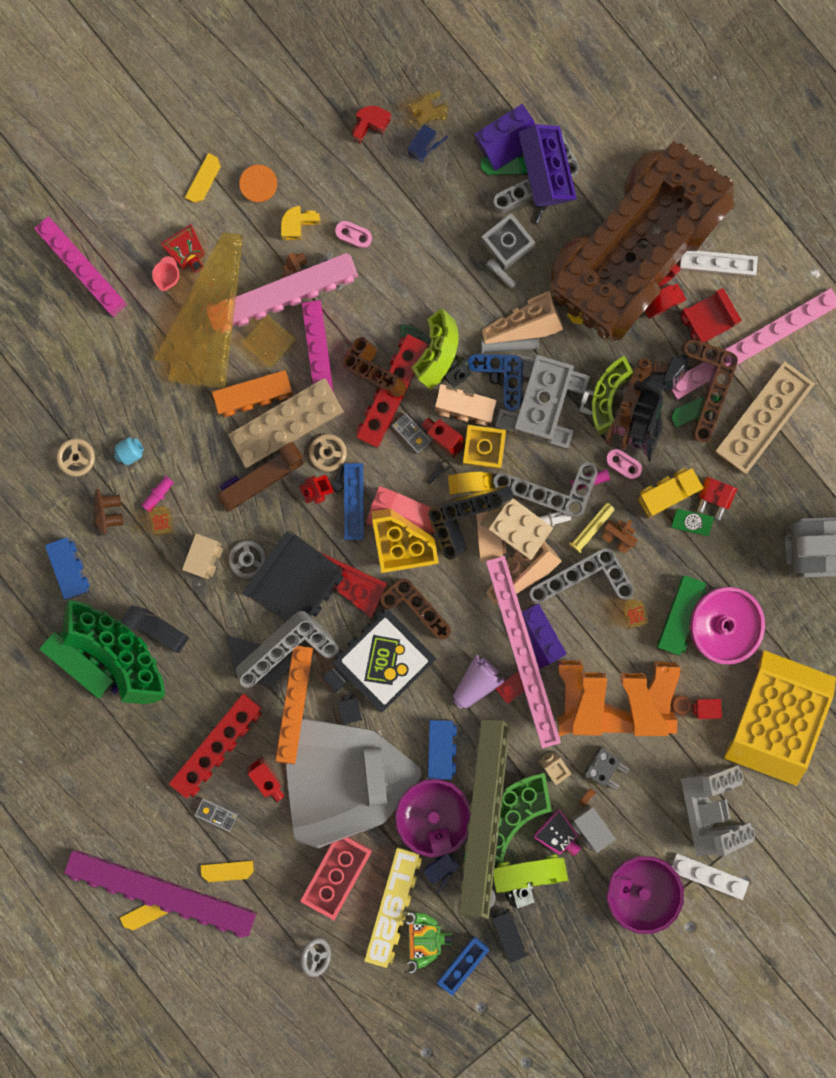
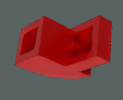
[352,106,392,144]
[645,284,686,319]

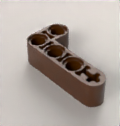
[342,337,406,397]
[381,578,451,640]

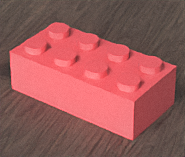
[300,837,373,920]

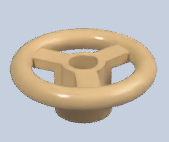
[309,434,347,472]
[57,439,95,477]

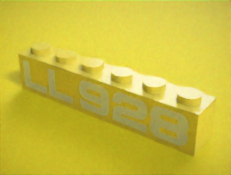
[364,846,422,968]

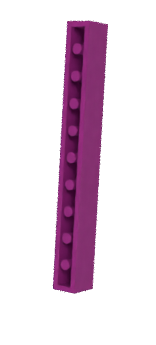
[64,849,257,938]

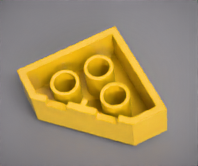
[371,508,439,573]

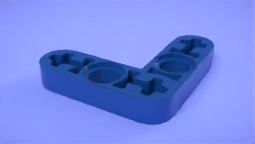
[468,354,523,411]

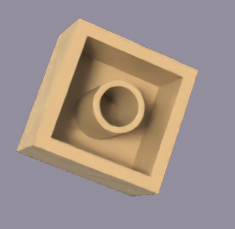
[182,534,223,579]

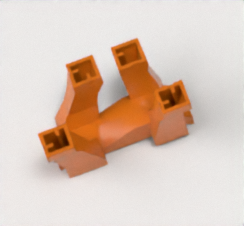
[557,660,680,737]

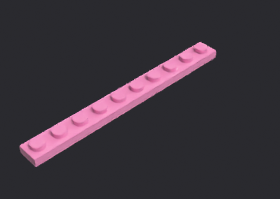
[671,288,836,400]
[486,556,561,748]

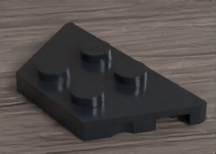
[227,636,292,687]

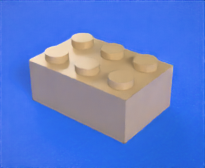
[480,499,553,560]

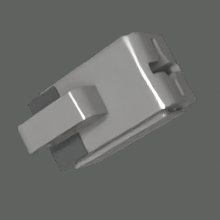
[785,517,836,579]

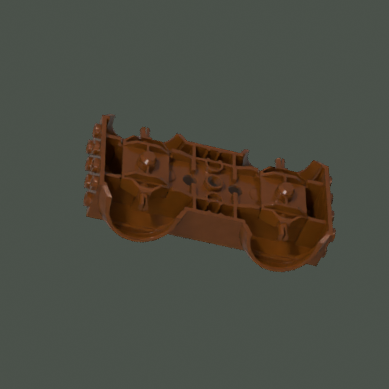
[550,141,735,342]

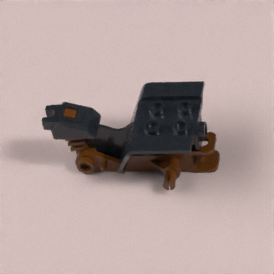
[606,354,688,462]

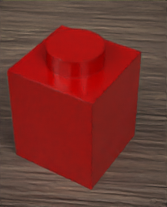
[692,699,722,719]

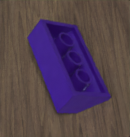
[519,124,577,206]

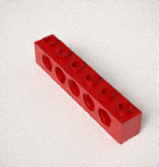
[355,334,429,448]
[169,693,262,799]

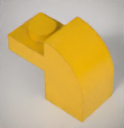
[281,206,320,240]
[448,472,493,495]

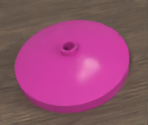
[690,587,765,664]

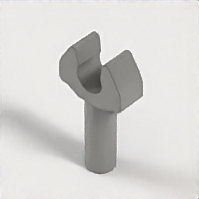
[485,259,516,289]

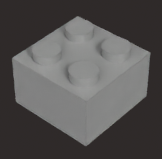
[481,213,535,271]
[571,804,616,853]

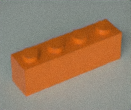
[212,370,293,418]

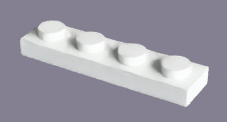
[680,250,758,277]
[671,853,749,900]

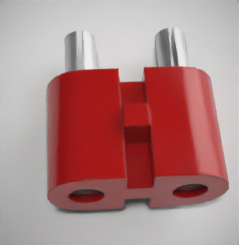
[697,476,738,520]

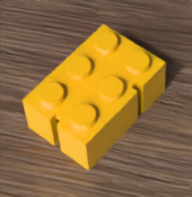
[637,467,703,518]

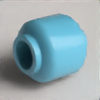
[114,437,144,465]

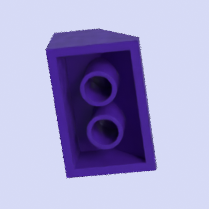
[475,104,535,171]
[522,604,567,669]

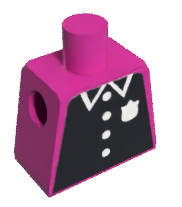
[533,809,581,856]

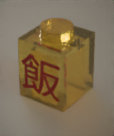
[150,506,175,536]
[621,599,649,629]

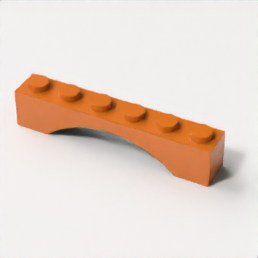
[275,646,313,765]

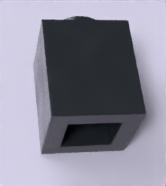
[338,695,363,725]

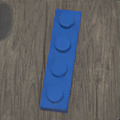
[344,463,364,540]

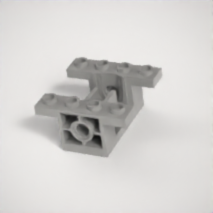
[495,354,590,449]
[681,765,755,856]

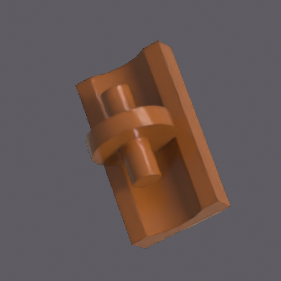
[281,253,307,278]
[602,519,638,553]

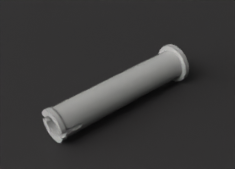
[481,338,539,354]

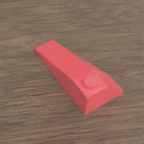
[366,486,434,533]

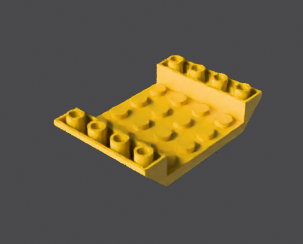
[724,650,836,786]

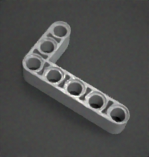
[493,125,579,214]
[494,462,598,517]
[529,548,633,603]
[236,611,338,688]

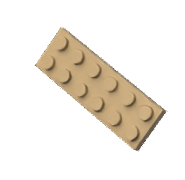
[715,361,815,475]
[228,379,344,468]

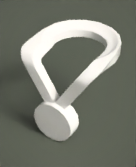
[579,389,594,415]

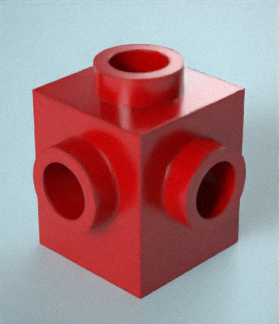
[299,475,334,505]

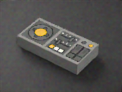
[392,413,432,454]
[195,798,238,832]

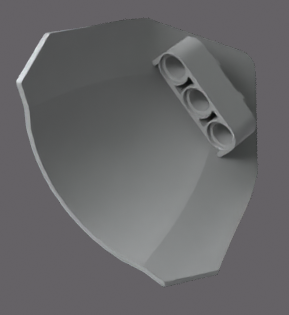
[286,718,422,848]

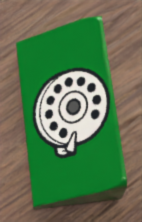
[671,508,714,537]

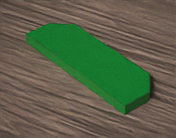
[481,157,528,176]
[671,394,723,427]

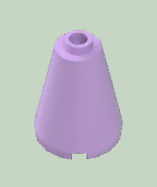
[453,655,505,709]

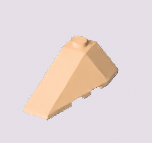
[482,291,563,344]
[486,541,561,606]

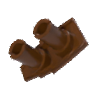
[93,489,124,536]

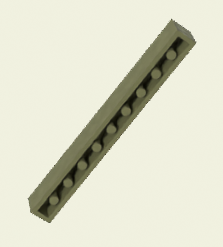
[458,720,510,919]

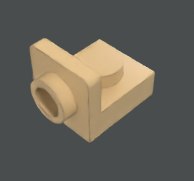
[539,751,571,785]

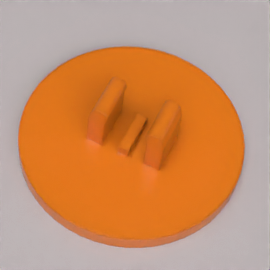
[239,165,277,203]

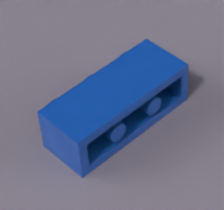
[45,537,90,600]
[428,720,457,779]
[437,935,489,996]

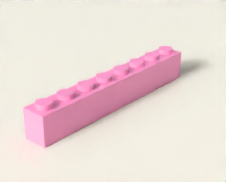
[207,253,358,333]

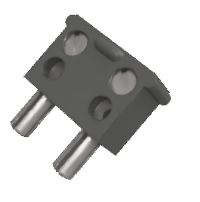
[583,746,629,790]

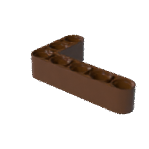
[681,339,738,442]
[217,441,306,512]

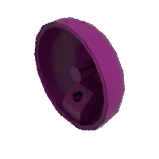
[395,779,471,858]
[606,856,684,934]

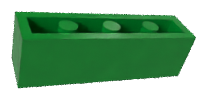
[656,575,707,656]
[40,631,116,699]

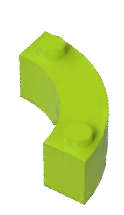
[411,307,459,390]
[592,356,633,436]
[493,855,569,893]

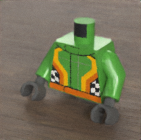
[402,911,452,973]

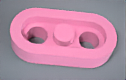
[335,221,372,249]
[606,449,642,480]

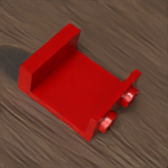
[680,288,742,343]

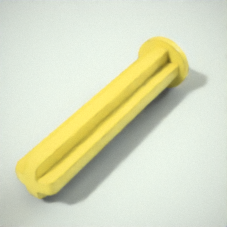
[569,503,615,554]

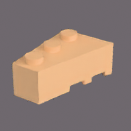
[435,384,496,427]
[476,511,506,562]

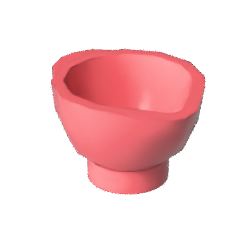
[152,256,180,291]

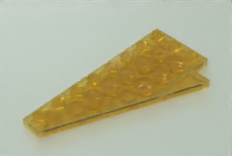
[155,232,243,388]

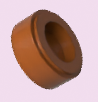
[672,696,692,715]
[578,789,596,807]

